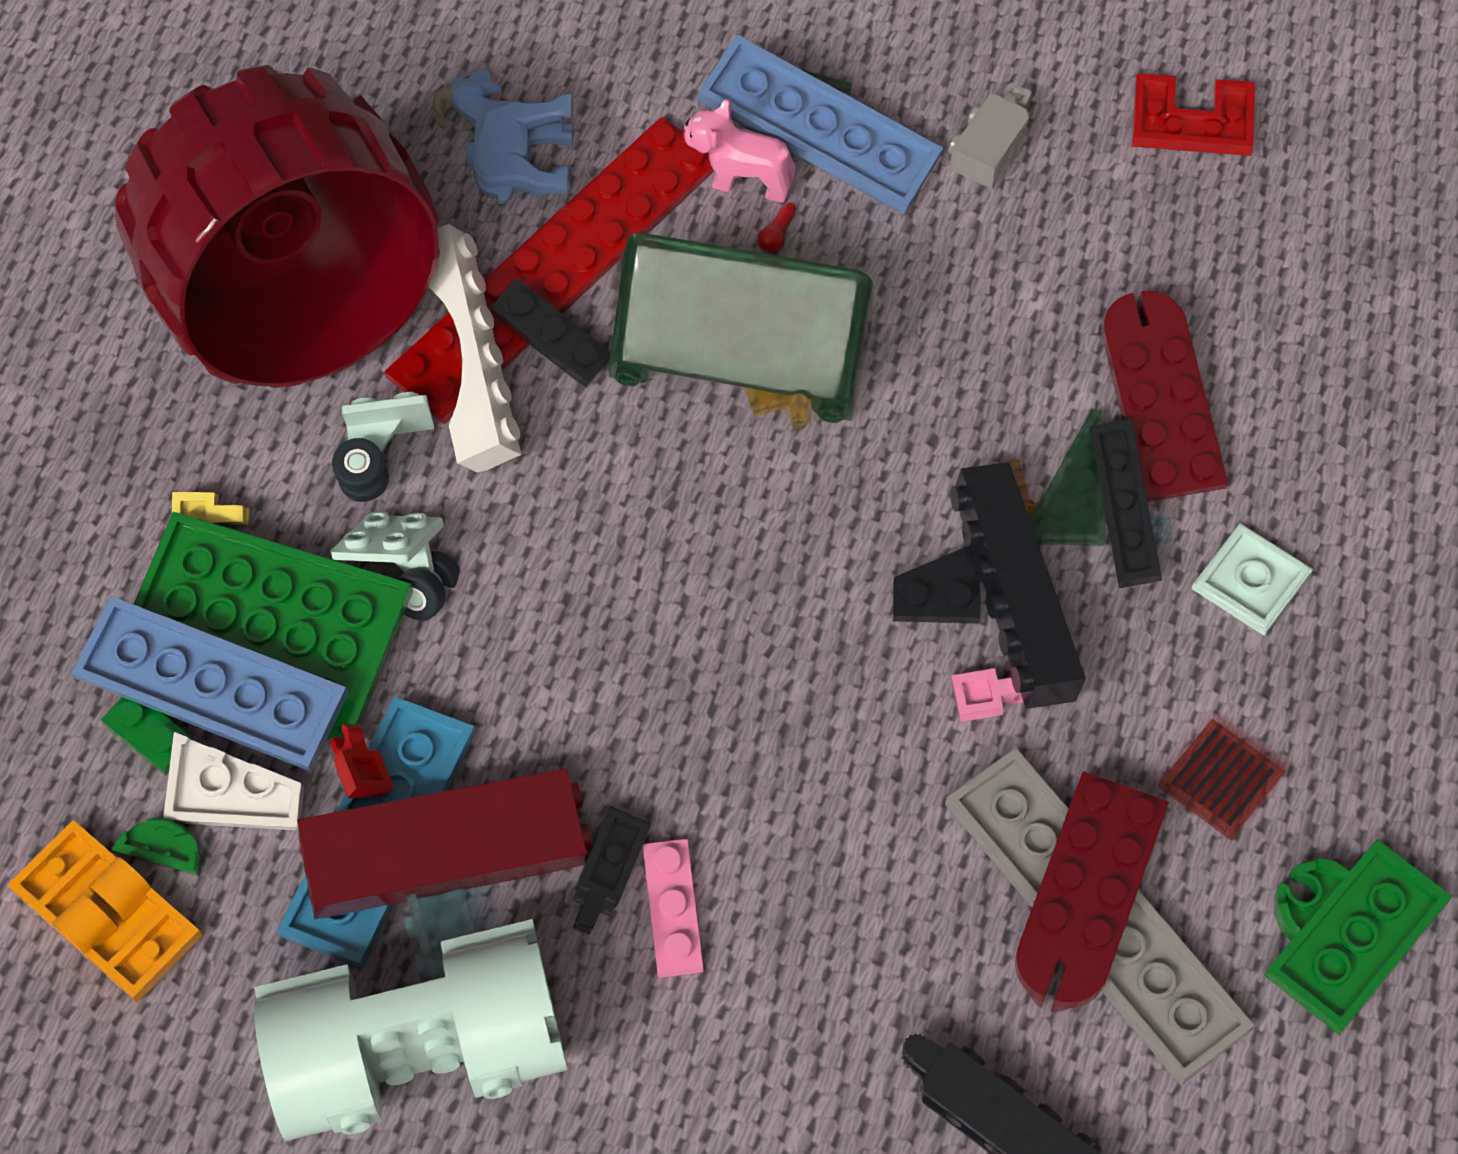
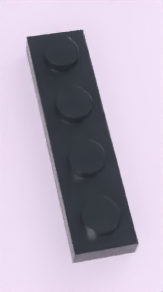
[1089,418,1162,588]

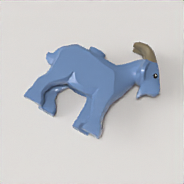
[432,68,574,204]

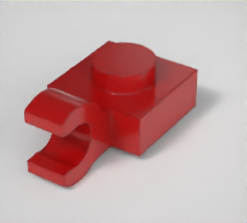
[330,724,394,798]

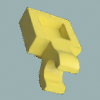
[172,492,250,525]

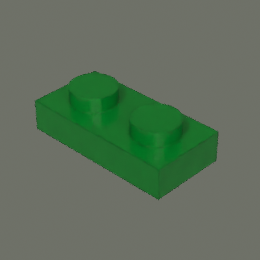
[100,697,195,776]

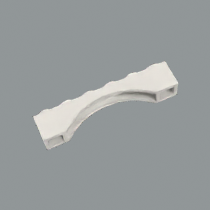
[428,224,521,472]

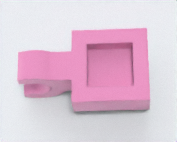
[952,668,1023,722]

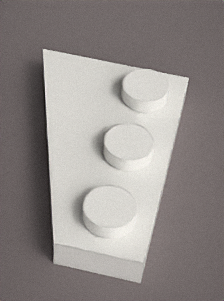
[163,732,305,830]

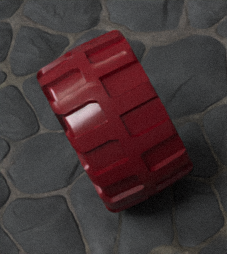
[115,65,441,388]

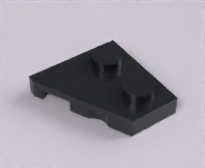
[893,546,980,624]

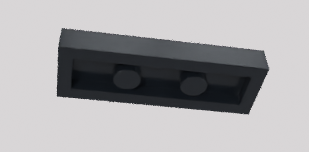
[490,278,613,388]

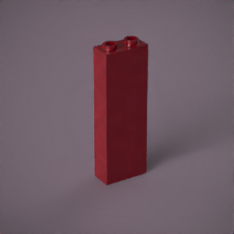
[297,768,592,920]

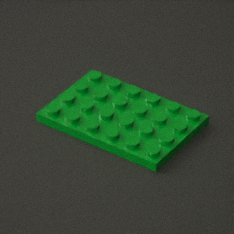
[133,512,413,741]

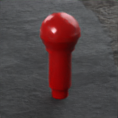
[757,202,796,254]

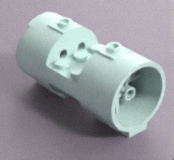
[254,919,568,1141]

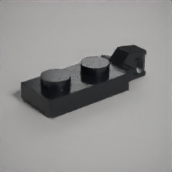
[572,806,651,935]

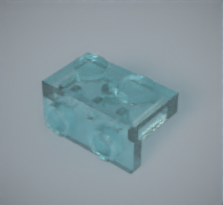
[402,888,476,981]

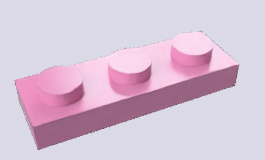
[643,839,704,978]

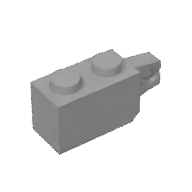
[948,82,1032,189]

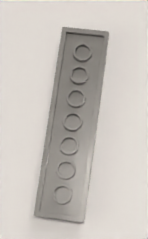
[945,748,1255,1086]

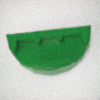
[112,818,202,877]

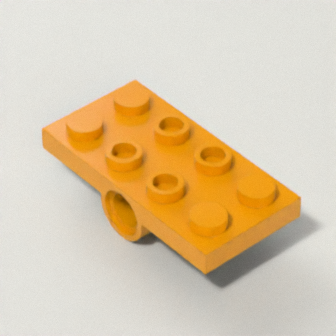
[7,820,203,1003]

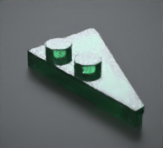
[1030,410,1105,546]

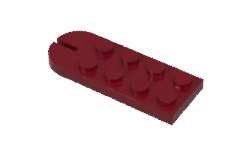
[1102,291,1228,502]
[1015,771,1169,1012]

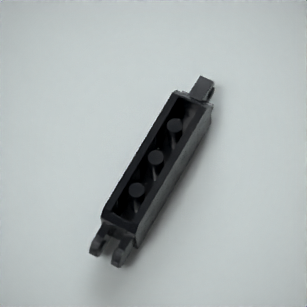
[901,1033,1102,1154]

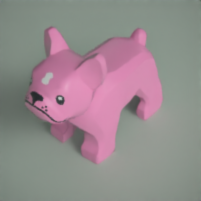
[684,99,797,203]

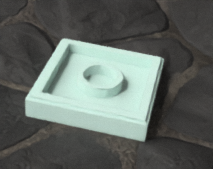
[1192,523,1313,636]

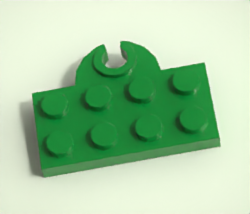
[1264,839,1452,1035]

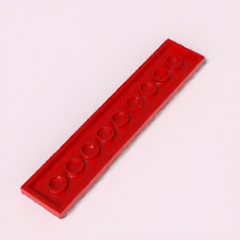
[384,116,714,425]

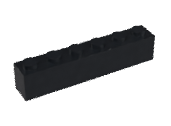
[950,462,1086,709]

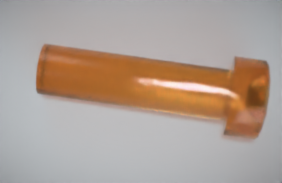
[1008,459,1036,516]

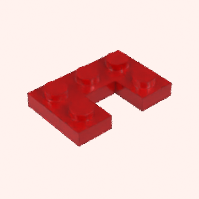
[1132,73,1255,156]

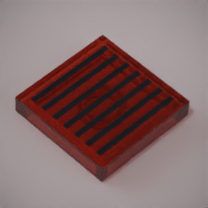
[1158,719,1285,841]

